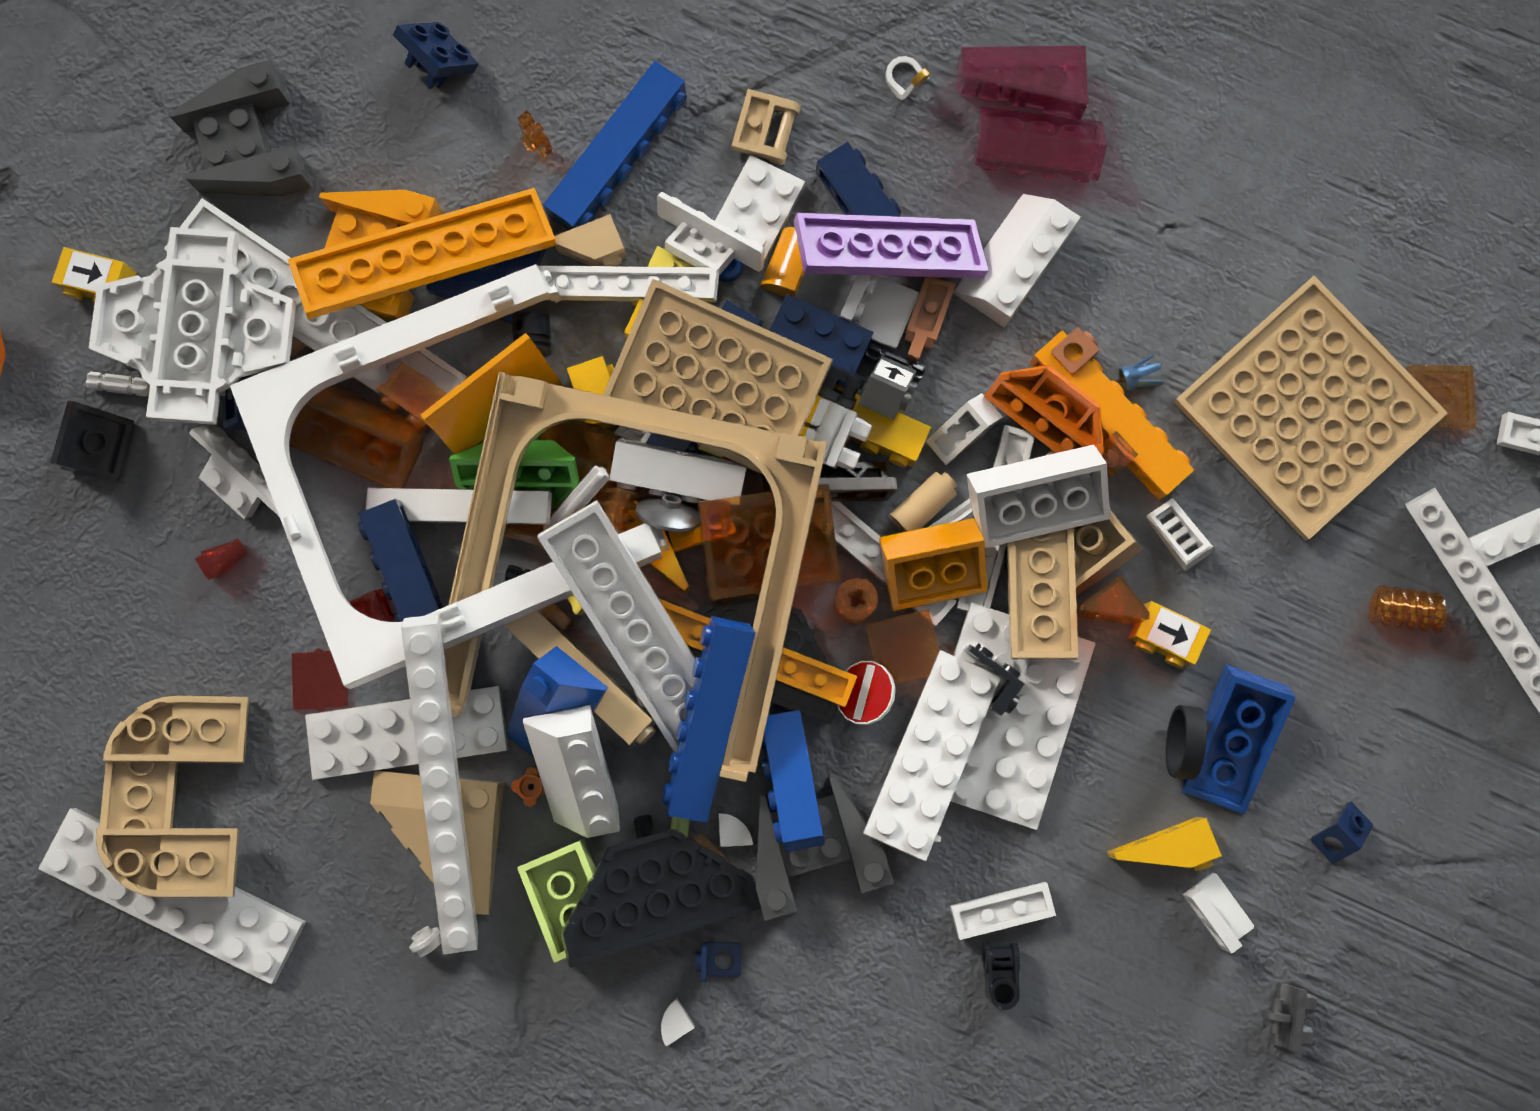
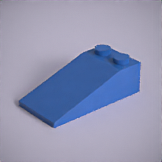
[1182,664,1296,814]

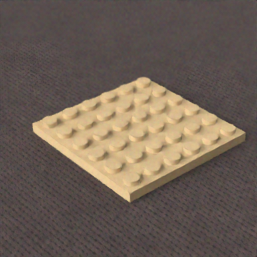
[1173,276,1448,541]

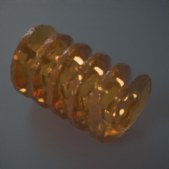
[598,487,642,534]
[833,578,878,624]
[1369,585,1447,634]

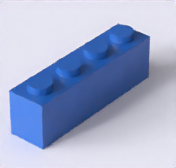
[761,710,825,852]

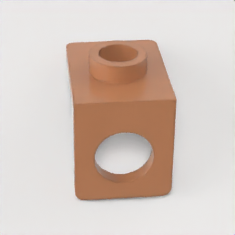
[1051,327,1100,374]

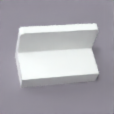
[1182,873,1254,954]

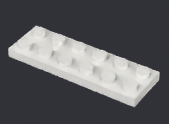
[863,650,1001,862]
[305,686,509,780]

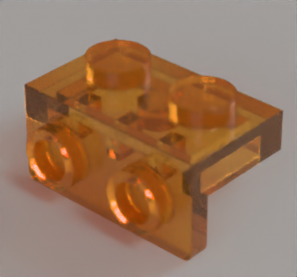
[376,361,447,431]

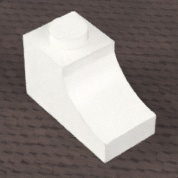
[926,394,1003,465]

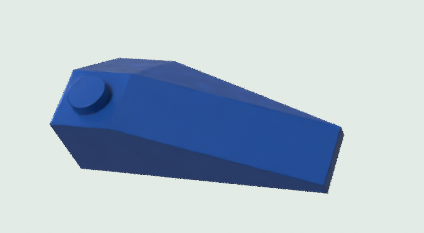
[506,646,608,756]

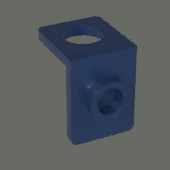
[1311,801,1373,863]
[695,942,741,982]

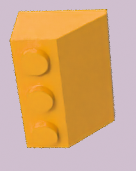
[879,518,988,611]

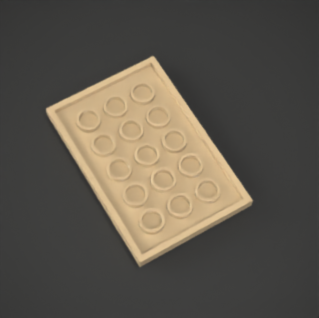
[603,279,833,474]

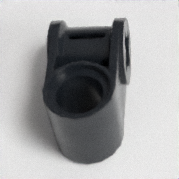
[982,943,1020,1010]

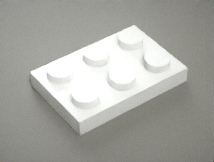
[715,155,805,263]

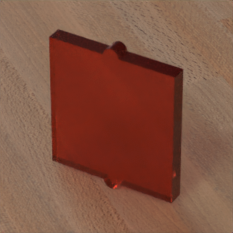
[292,648,348,711]

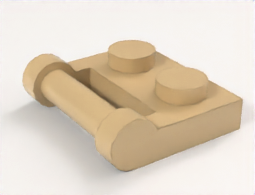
[731,89,801,165]

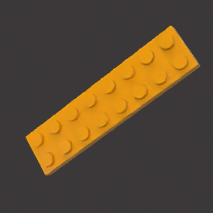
[287,188,556,320]

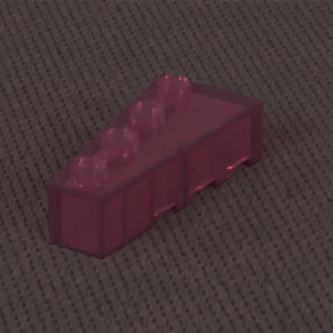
[957,46,1088,120]

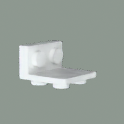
[840,275,919,349]

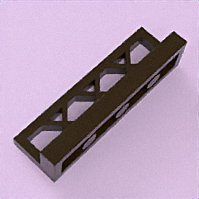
[762,462,898,503]

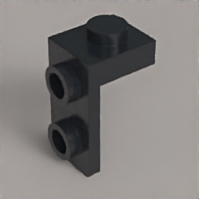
[964,643,1025,716]

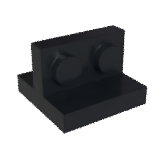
[50,401,134,481]

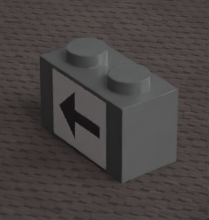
[858,356,918,420]

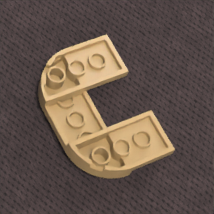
[96,696,250,898]

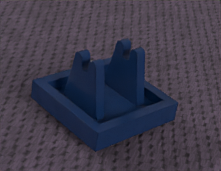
[393,22,479,89]

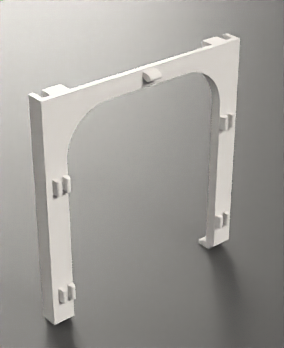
[230,264,669,689]

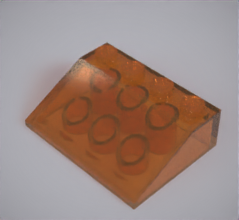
[698,483,840,600]

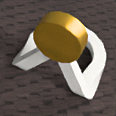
[885,56,930,100]

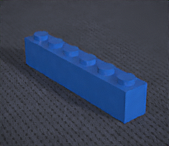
[543,61,687,231]
[661,616,755,823]

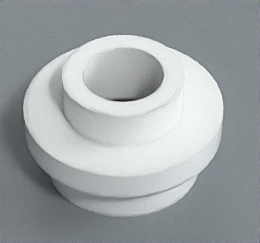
[409,926,441,957]

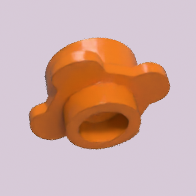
[511,767,545,807]

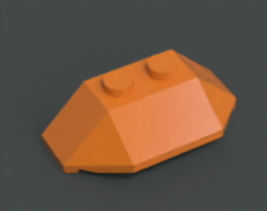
[984,365,1104,455]

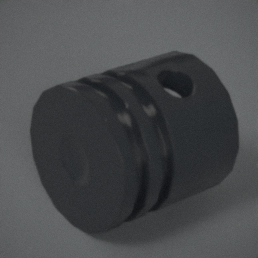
[512,312,552,358]

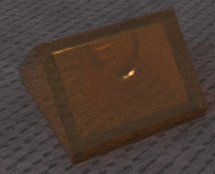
[1077,575,1150,625]

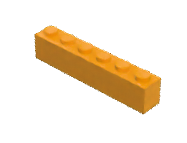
[1029,330,1194,501]

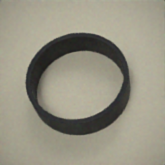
[1166,705,1207,780]

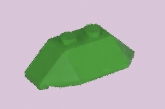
[449,440,580,509]

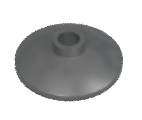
[636,494,701,532]

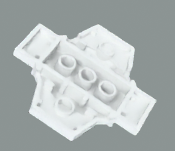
[89,227,296,425]

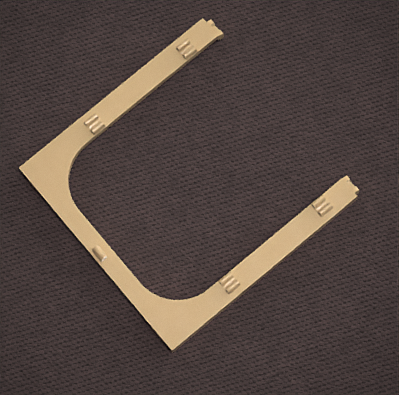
[444,372,827,782]

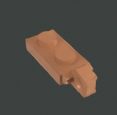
[904,277,956,363]

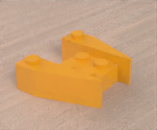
[319,190,443,322]

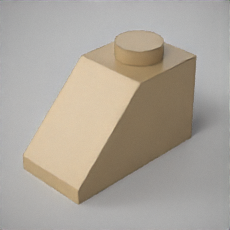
[554,214,627,267]

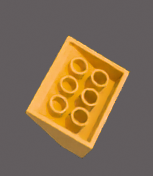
[420,333,564,454]

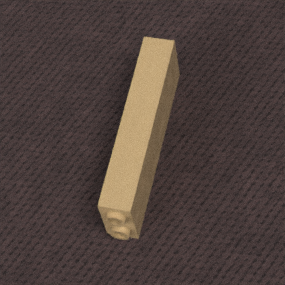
[504,610,656,745]

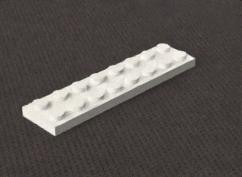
[538,500,696,753]
[38,808,306,984]

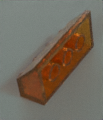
[289,385,426,489]

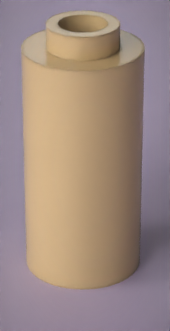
[889,472,957,532]

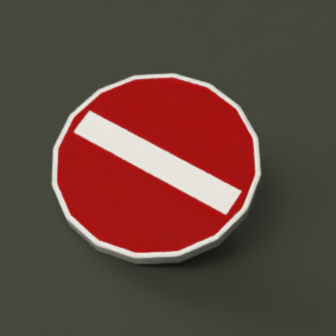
[837,661,895,725]

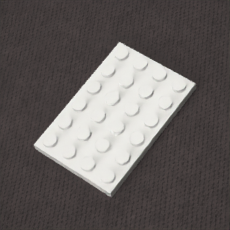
[951,602,1096,830]

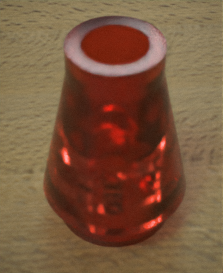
[195,538,248,580]

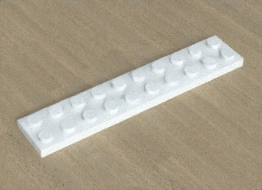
[164,198,467,430]

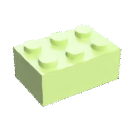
[517,839,596,963]

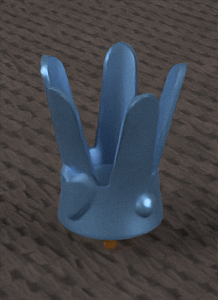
[1115,354,1164,392]

